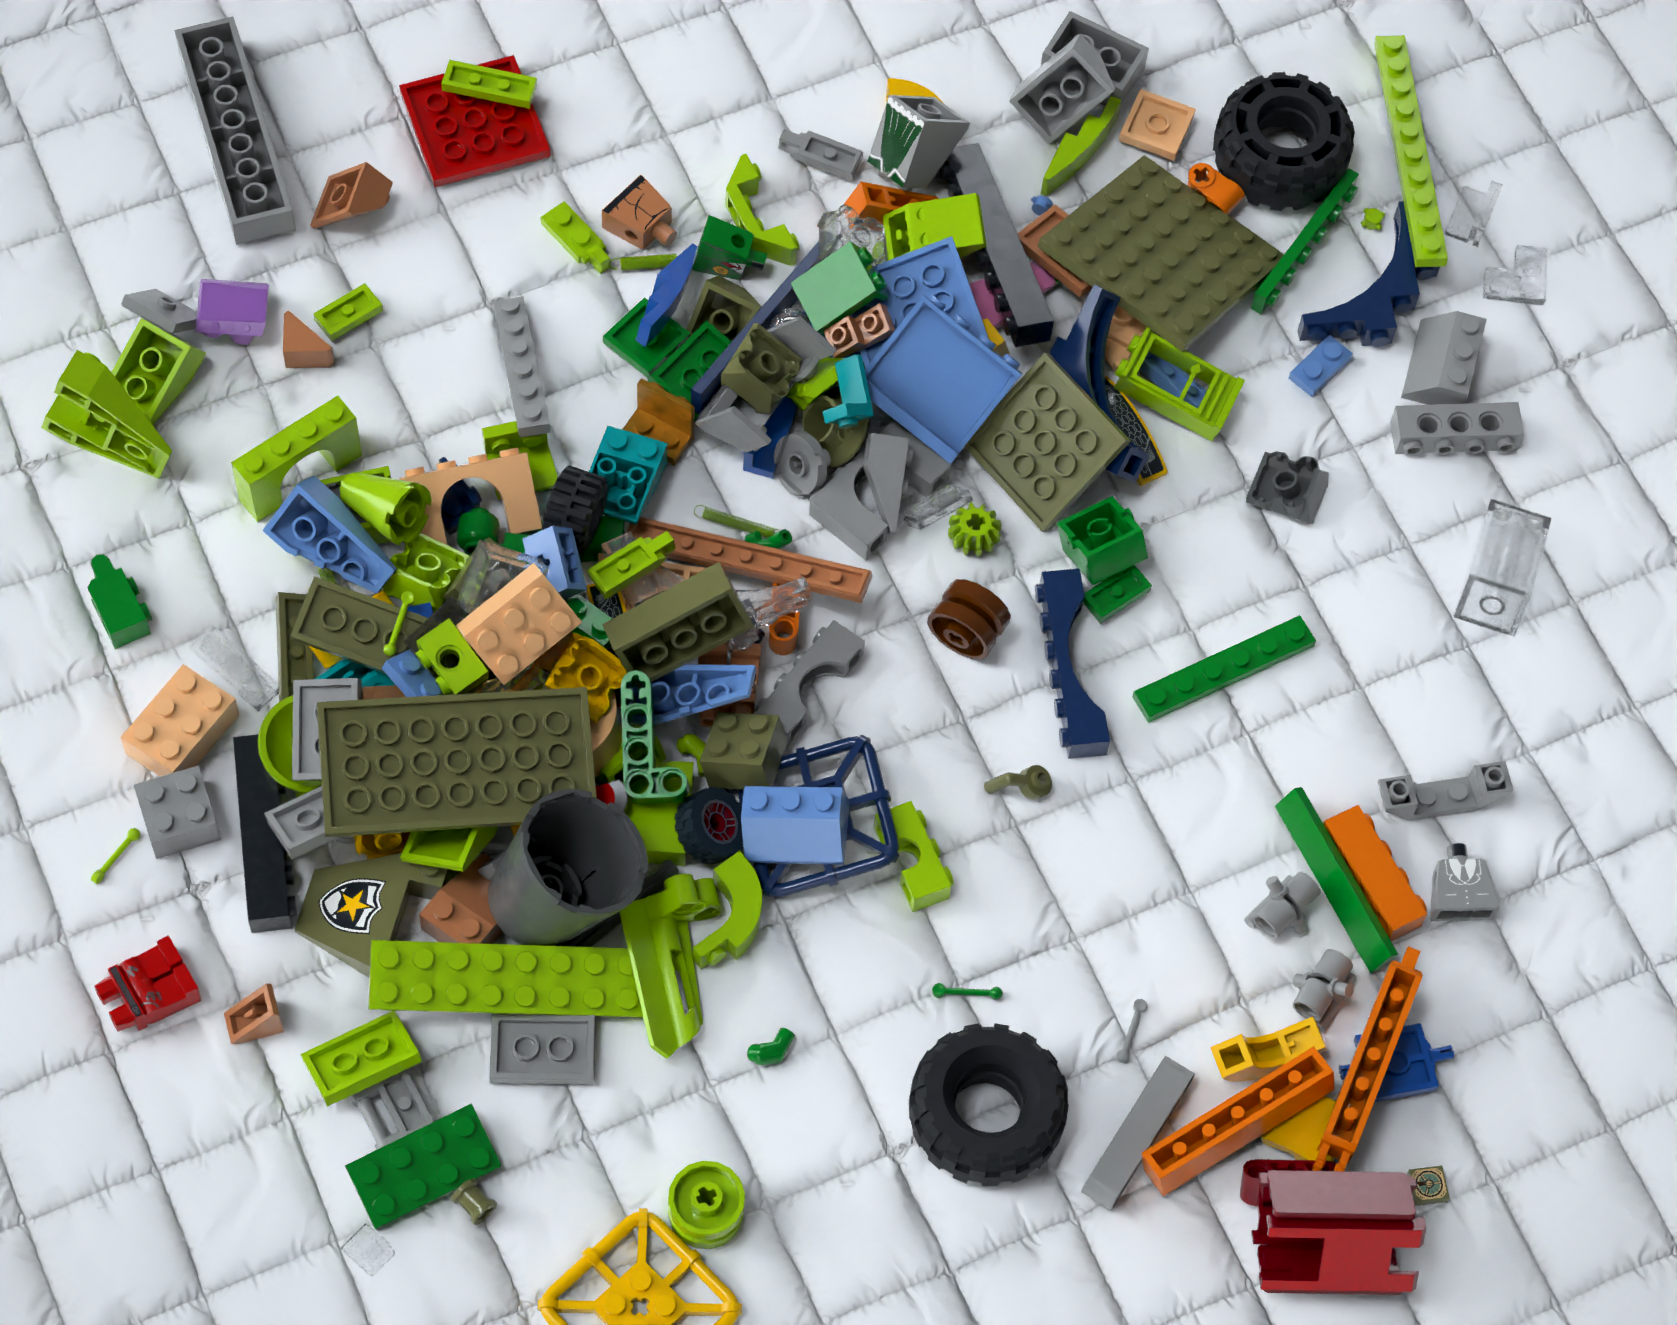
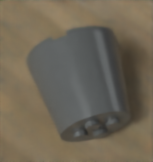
[488,789,648,946]

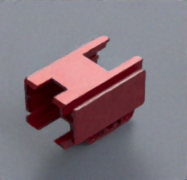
[1239,1159,1426,1295]

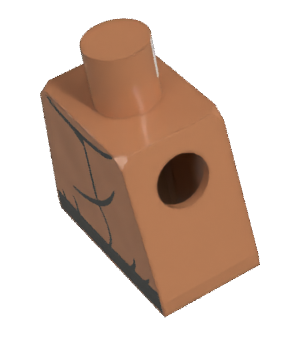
[601,175,677,249]

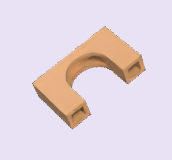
[399,447,542,545]

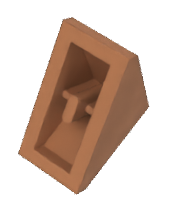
[283,310,335,368]
[224,983,284,1044]

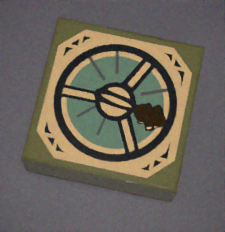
[1407,1165,1449,1206]

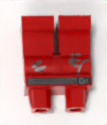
[94,935,201,1032]

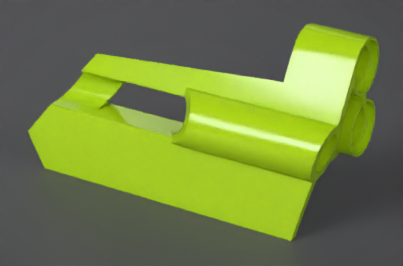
[620,874,721,1059]

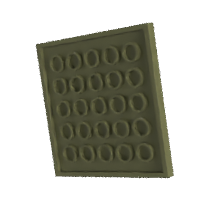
[1037,155,1284,352]

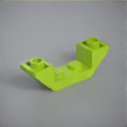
[725,153,800,266]

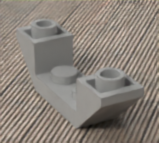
[1378,761,1514,820]

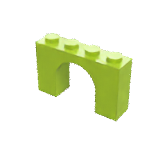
[231,395,362,522]

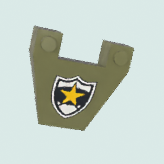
[294,853,453,978]

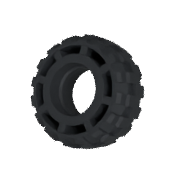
[1213,72,1355,211]
[909,1023,1069,1186]

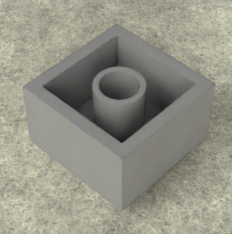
[134,765,221,859]

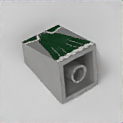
[867,95,970,191]

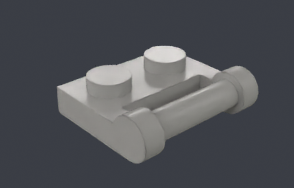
[349,1069,434,1150]

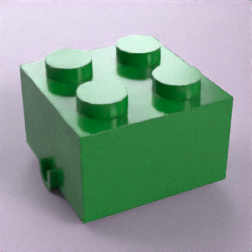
[1057,496,1148,585]

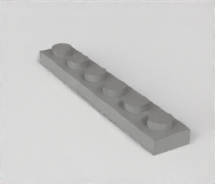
[493,296,551,438]

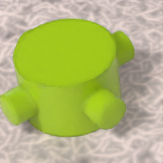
[1361,208,1385,230]

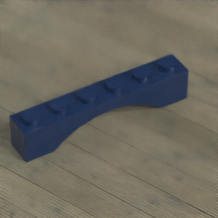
[1035,568,1110,759]

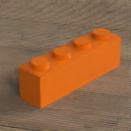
[1323,805,1427,941]

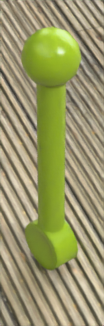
[383,591,414,656]
[91,828,141,884]

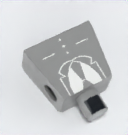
[1430,843,1500,921]

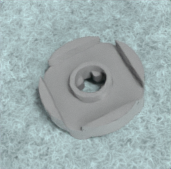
[774,430,831,495]

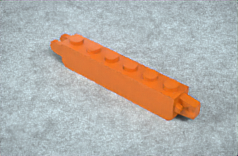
[1312,946,1423,1171]

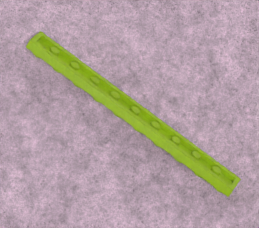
[1374,35,1448,267]

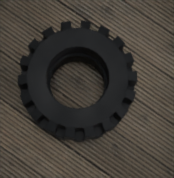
[541,465,608,554]

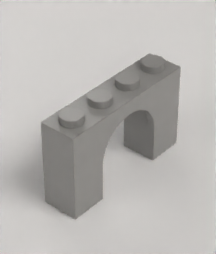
[809,420,951,561]

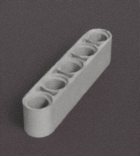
[1081,1056,1195,1210]

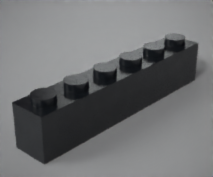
[233,734,297,933]

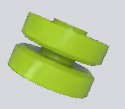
[668,1161,745,1249]

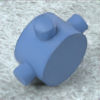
[1031,195,1053,216]

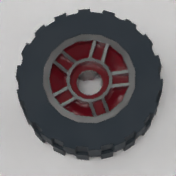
[674,786,744,864]

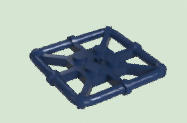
[737,735,900,898]

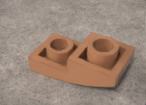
[824,303,895,358]

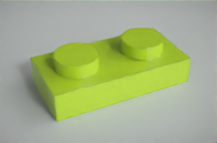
[313,283,383,342]

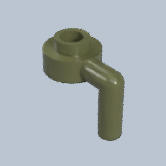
[984,765,1052,800]

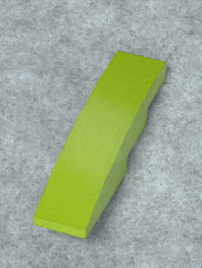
[1041,96,1122,196]

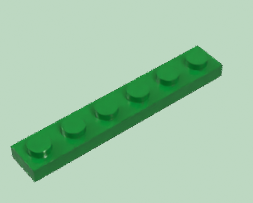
[1251,168,1359,314]
[1132,615,1316,723]

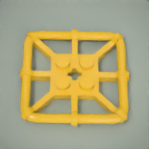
[537,1208,742,1325]

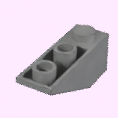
[863,433,913,534]

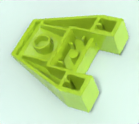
[41,350,172,479]

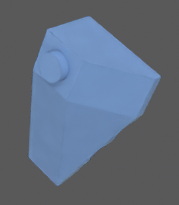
[262,475,397,594]
[621,664,757,725]

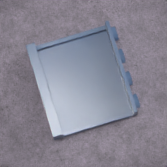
[864,294,1022,464]

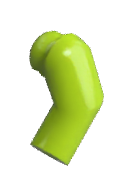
[676,733,706,777]

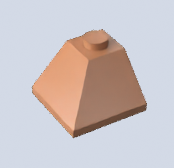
[310,162,393,229]

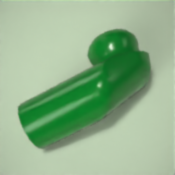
[744,529,792,549]
[747,1028,795,1065]

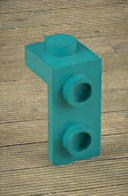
[823,355,874,428]

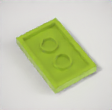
[300,1011,422,1107]

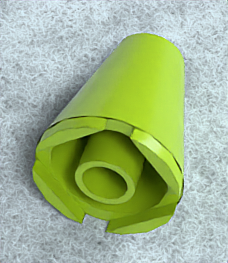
[340,472,432,545]

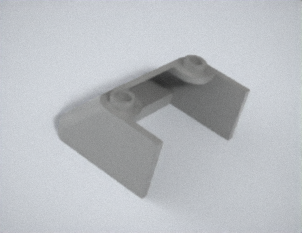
[695,316,837,452]

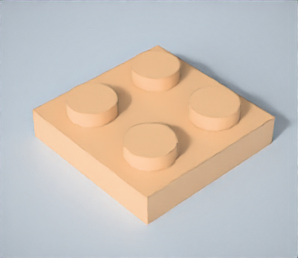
[1118,89,1196,161]

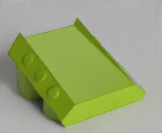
[785,357,844,412]
[383,533,470,613]

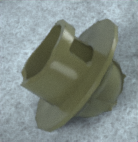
[802,386,870,468]

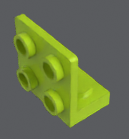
[482,421,558,500]

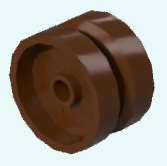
[927,579,1011,660]

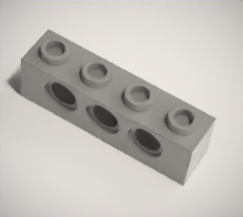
[1390,402,1524,456]

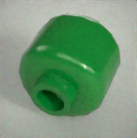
[457,508,500,556]

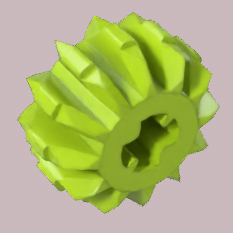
[948,502,1002,557]

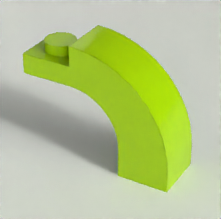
[693,851,762,969]

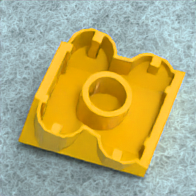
[545,633,627,723]

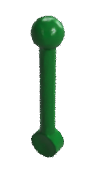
[932,983,1003,1000]

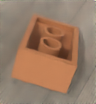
[419,853,503,944]

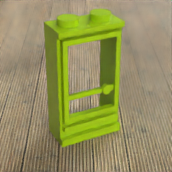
[1114,327,1245,441]

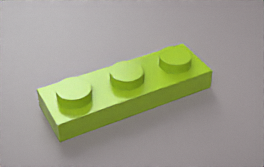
[441,59,537,109]

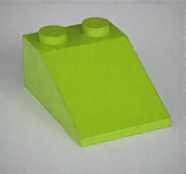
[111,318,207,425]

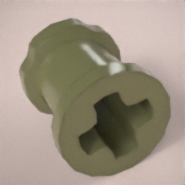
[451,1178,497,1225]

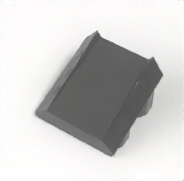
[1246,451,1329,523]

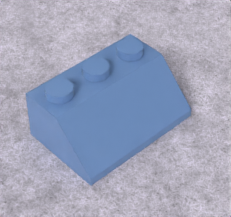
[741,786,850,865]

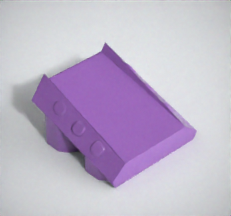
[195,279,269,345]

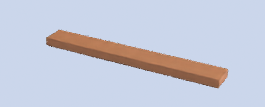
[623,517,873,603]

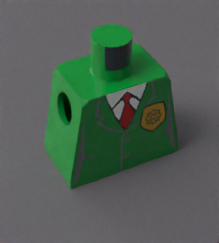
[692,215,767,280]

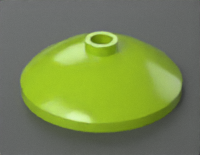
[258,695,322,793]

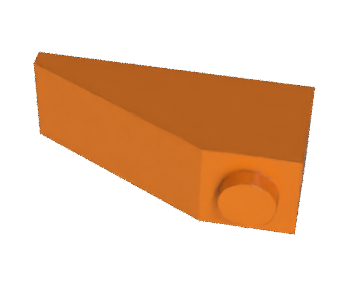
[843,181,939,233]

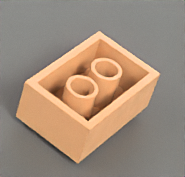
[456,563,582,685]
[120,664,239,777]

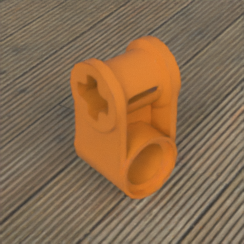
[1188,163,1245,215]

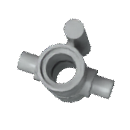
[1244,872,1321,939]
[1292,949,1357,1032]

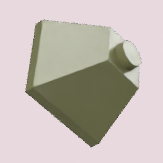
[686,276,762,341]

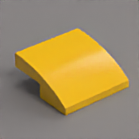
[1261,1096,1335,1162]

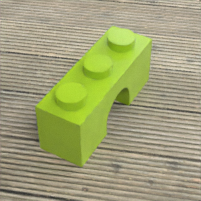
[873,801,954,912]

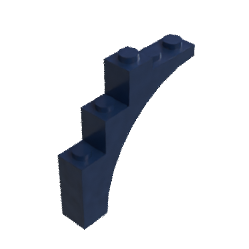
[1297,201,1440,347]
[1049,284,1149,483]

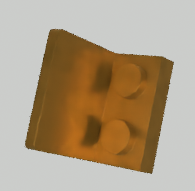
[622,378,695,466]

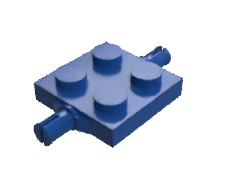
[1339,1023,1454,1102]

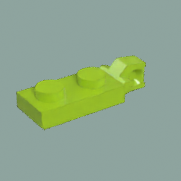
[540,201,610,274]
[587,531,676,599]

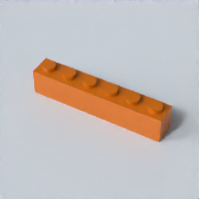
[1141,1046,1335,1196]

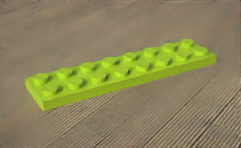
[368,940,643,1018]

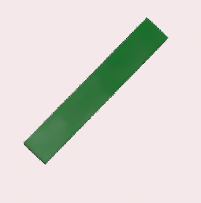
[1275,787,1399,973]

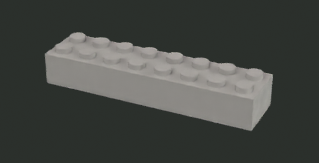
[174,16,296,245]

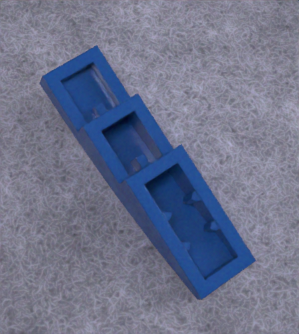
[636,243,698,347]

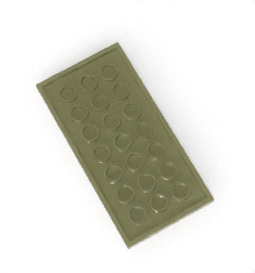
[316,687,596,837]

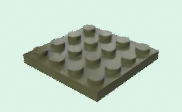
[964,352,1131,532]

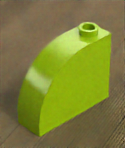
[624,761,694,866]

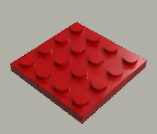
[399,55,551,188]

